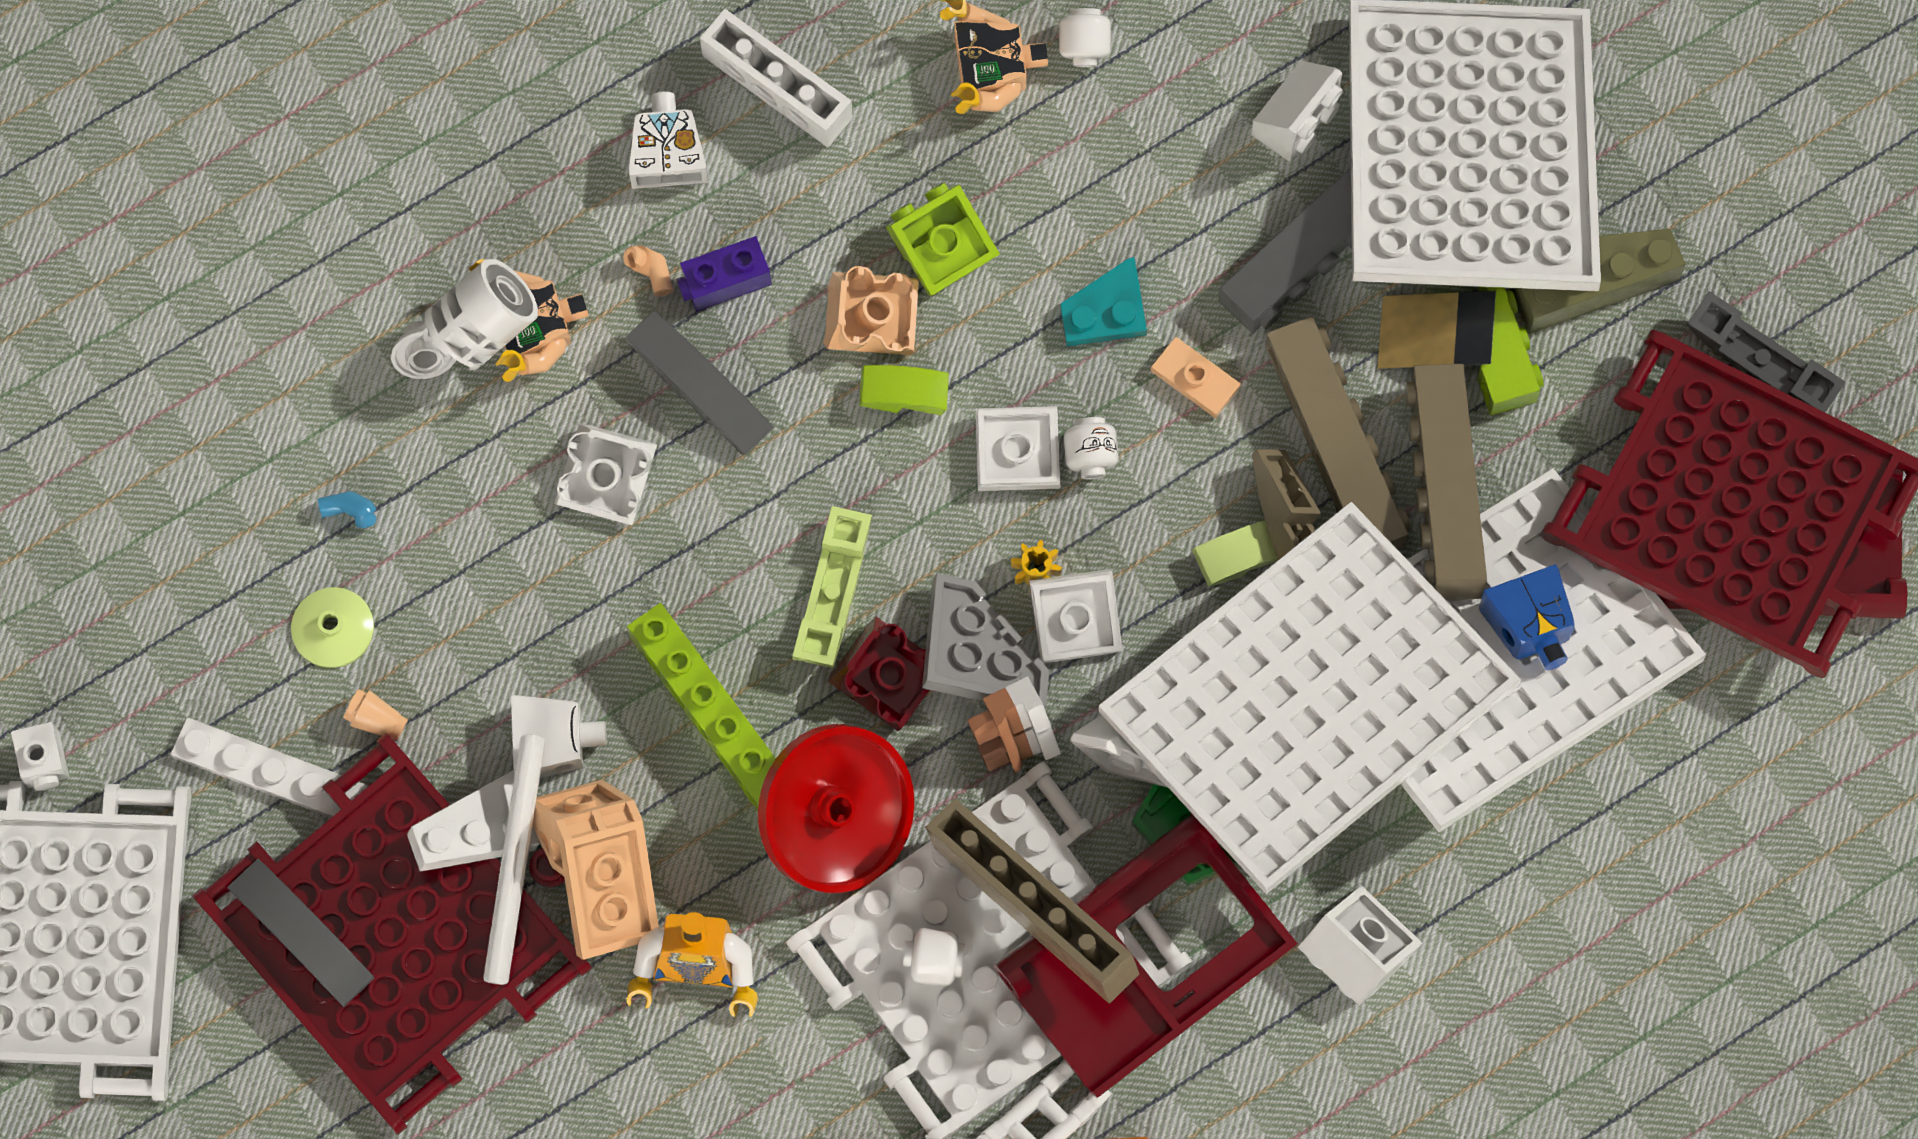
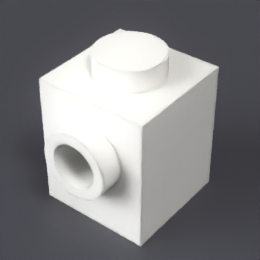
[11,722,69,791]

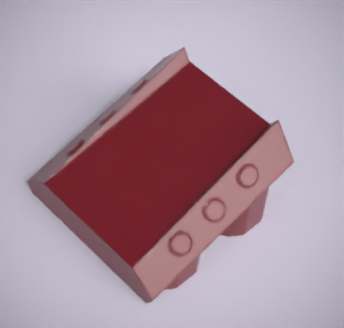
[828,616,930,731]

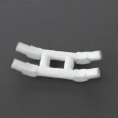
[975,1060,1112,1139]

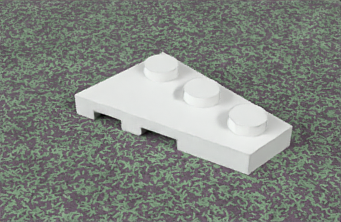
[407,771,540,871]

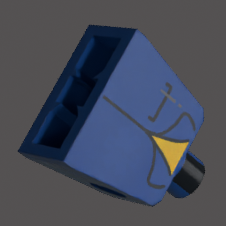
[1479,564,1575,670]

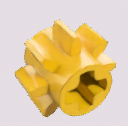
[1011,540,1062,593]

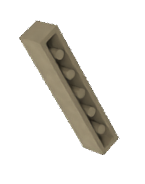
[1265,316,1411,549]
[1405,364,1487,600]
[925,798,1139,1004]

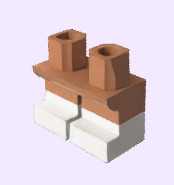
[967,676,1061,773]

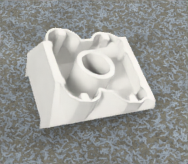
[554,423,657,525]

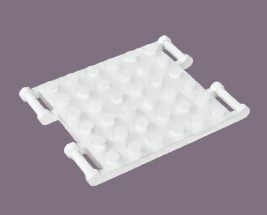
[786,761,1193,1139]
[0,781,191,1101]

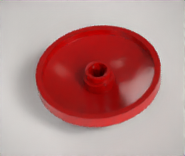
[758,724,915,893]

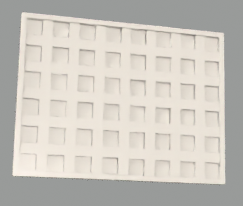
[1400,469,1706,832]
[1099,502,1521,894]

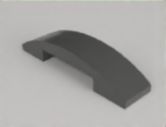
[1686,291,1846,413]
[227,859,375,1007]

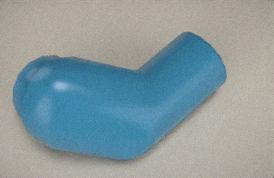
[318,491,377,528]

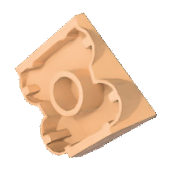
[823,266,919,355]

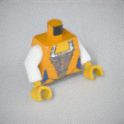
[627,912,758,1017]

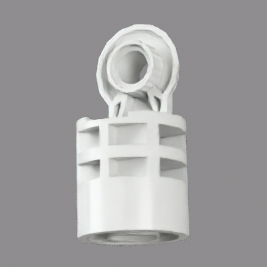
[391,259,538,379]

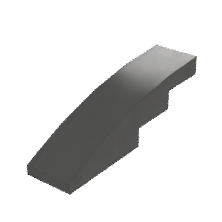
[624,310,774,456]

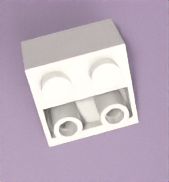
[1251,60,1343,162]

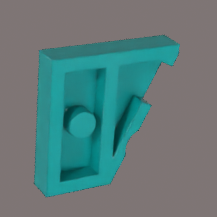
[1060,257,1147,347]

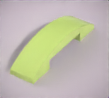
[792,506,872,668]

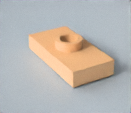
[1151,337,1241,419]

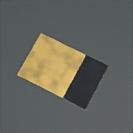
[1377,291,1496,369]

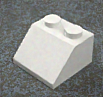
[1298,886,1423,1006]

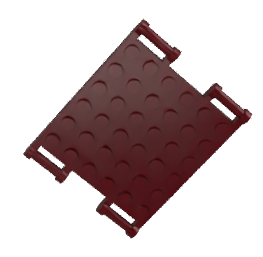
[1540,330,1918,678]
[192,733,592,1135]

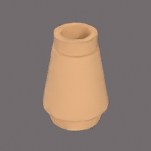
[343,689,408,741]

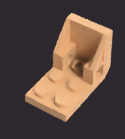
[532,779,659,960]

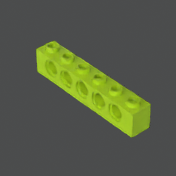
[627,602,776,812]

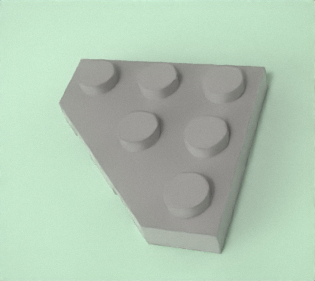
[922,573,1049,708]

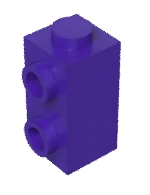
[676,236,772,312]

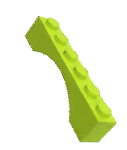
[1477,286,1544,416]

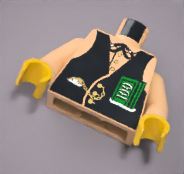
[940,0,1048,114]
[468,259,589,382]

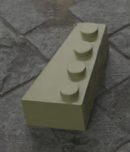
[1510,229,1686,334]

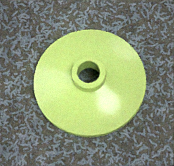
[291,587,374,668]

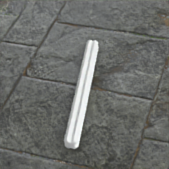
[484,734,545,985]

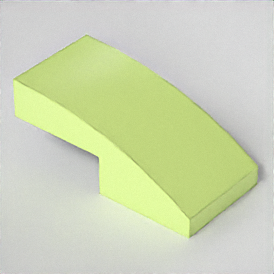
[1192,520,1278,587]

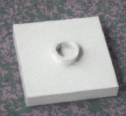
[975,406,1060,491]
[1029,569,1123,663]

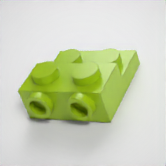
[885,182,1000,296]

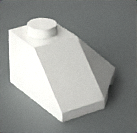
[1070,715,1167,787]

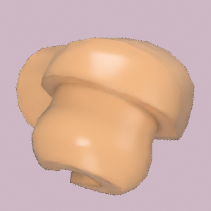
[623,245,674,297]

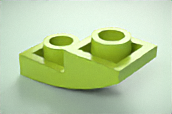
[859,365,949,416]

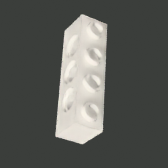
[700,9,853,148]

